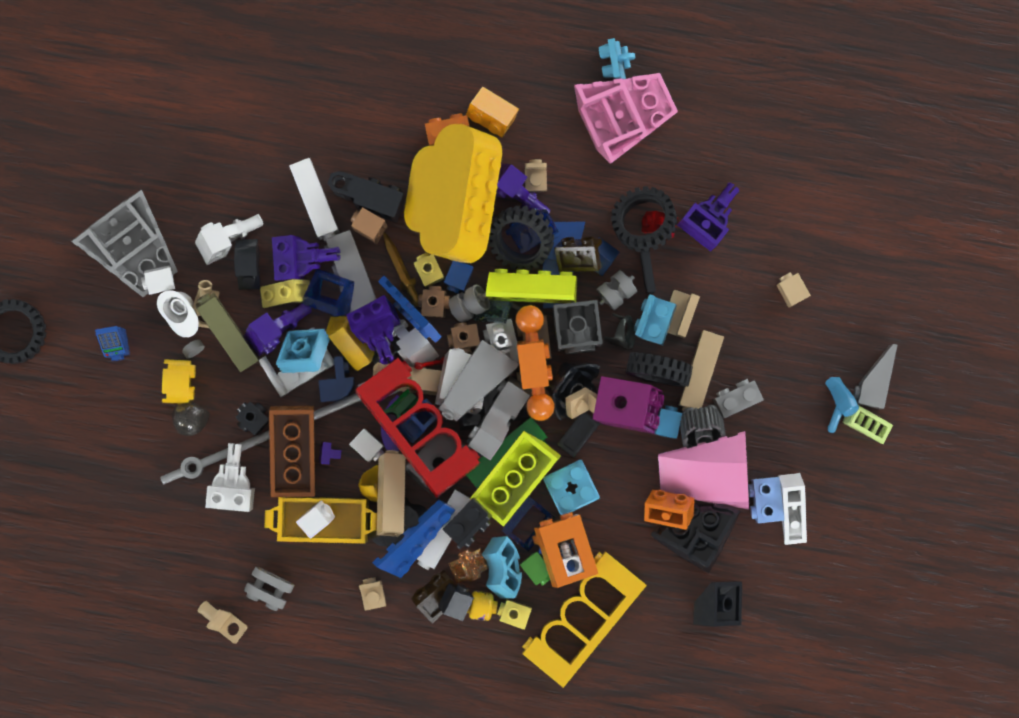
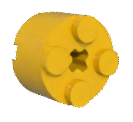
[162,359,196,404]

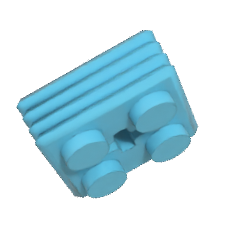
[276,329,330,373]
[543,460,600,515]

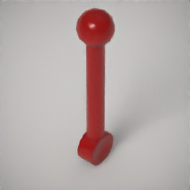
[414,357,445,370]

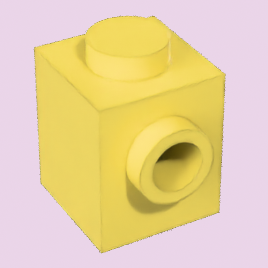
[414,253,445,288]
[497,599,532,630]

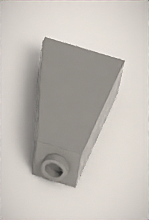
[438,340,519,421]

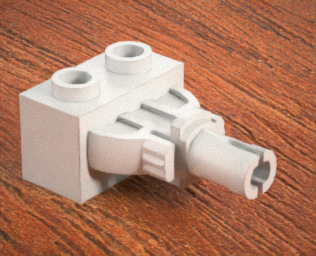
[195,214,263,265]
[392,319,439,368]
[483,319,519,363]
[205,443,255,512]

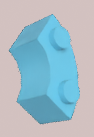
[482,536,522,599]

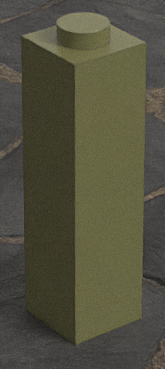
[196,293,259,373]

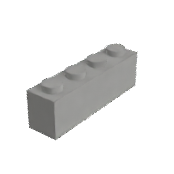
[324,230,377,313]

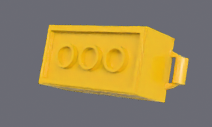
[264,497,377,543]

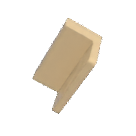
[667,290,700,339]

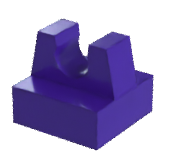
[319,442,342,465]

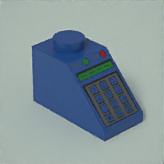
[95,326,130,361]

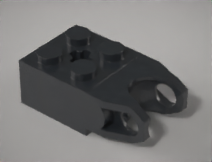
[327,171,406,223]

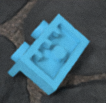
[634,294,677,346]

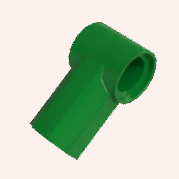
[384,389,418,419]

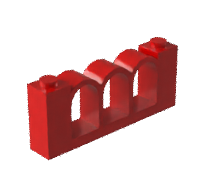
[356,358,480,498]

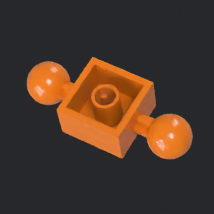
[516,305,554,421]

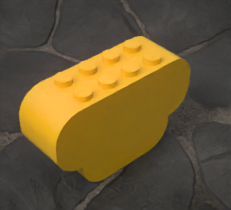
[404,124,502,263]

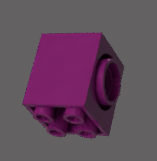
[593,376,664,434]

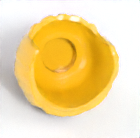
[358,465,378,502]

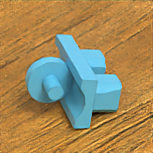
[599,38,635,79]

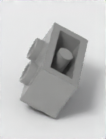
[713,379,764,419]

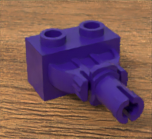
[496,163,551,219]
[677,183,739,252]
[272,235,341,282]
[346,295,401,365]
[244,302,312,356]

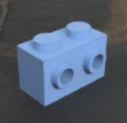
[748,477,785,523]

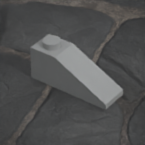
[853,344,897,409]

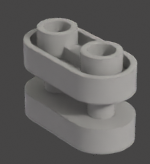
[244,566,295,611]

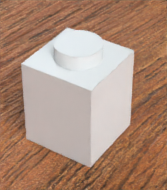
[141,265,175,295]
[349,429,384,462]
[296,500,335,539]

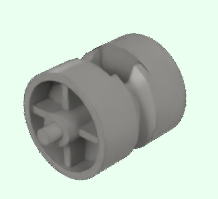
[596,270,637,311]
[449,284,490,323]

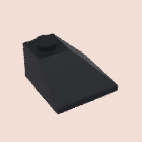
[693,581,742,627]

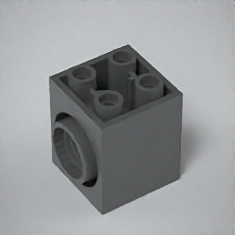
[552,300,603,354]
[405,435,470,500]

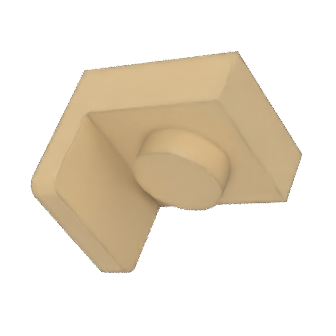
[525,159,547,192]
[565,387,597,419]
[359,577,387,611]

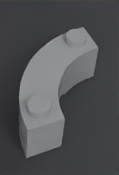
[468,376,532,460]

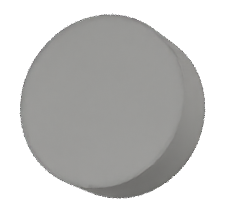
[182,340,205,359]

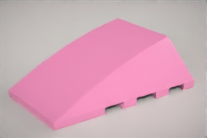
[574,73,678,164]
[658,431,749,510]

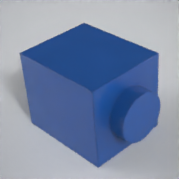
[444,261,474,294]

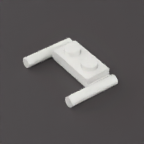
[259,327,335,397]

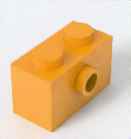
[465,87,519,138]

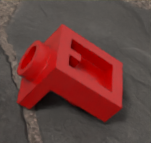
[641,211,678,238]

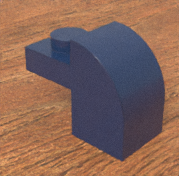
[319,356,355,403]

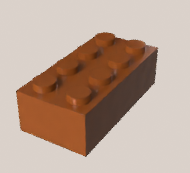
[269,406,315,497]

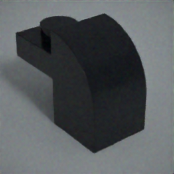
[234,239,261,290]

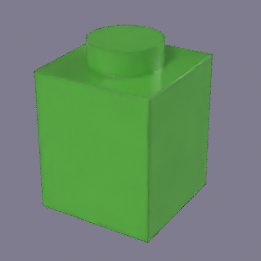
[520,551,550,586]

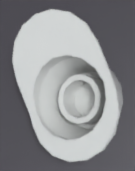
[157,290,199,337]

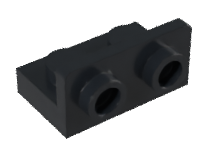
[442,497,492,550]

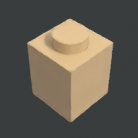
[776,272,811,308]

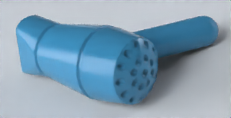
[825,377,859,433]

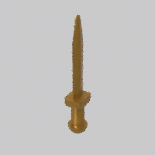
[383,232,419,307]

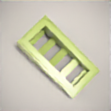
[842,405,893,444]

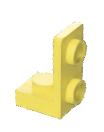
[260,279,312,308]

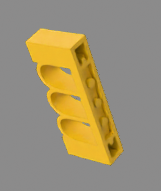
[522,551,647,688]

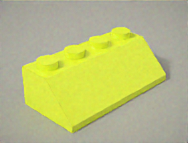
[486,269,577,304]
[470,431,561,527]

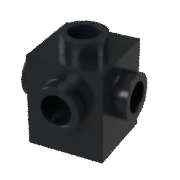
[235,401,269,436]

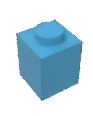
[654,405,682,439]

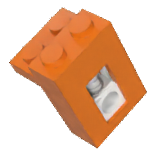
[532,512,599,588]

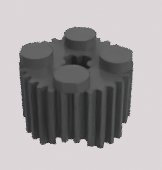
[680,405,726,448]

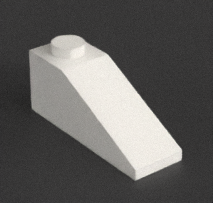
[778,473,807,545]

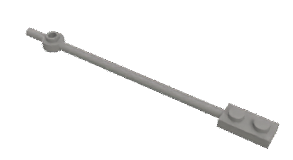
[160,382,399,485]

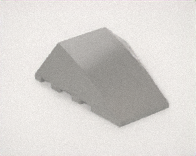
[71,189,178,297]

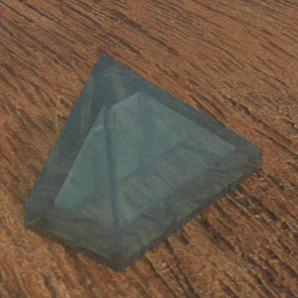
[473,300,512,323]

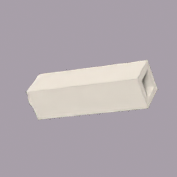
[289,158,340,241]
[417,490,471,570]

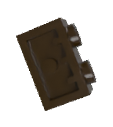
[554,236,602,272]
[411,570,456,623]

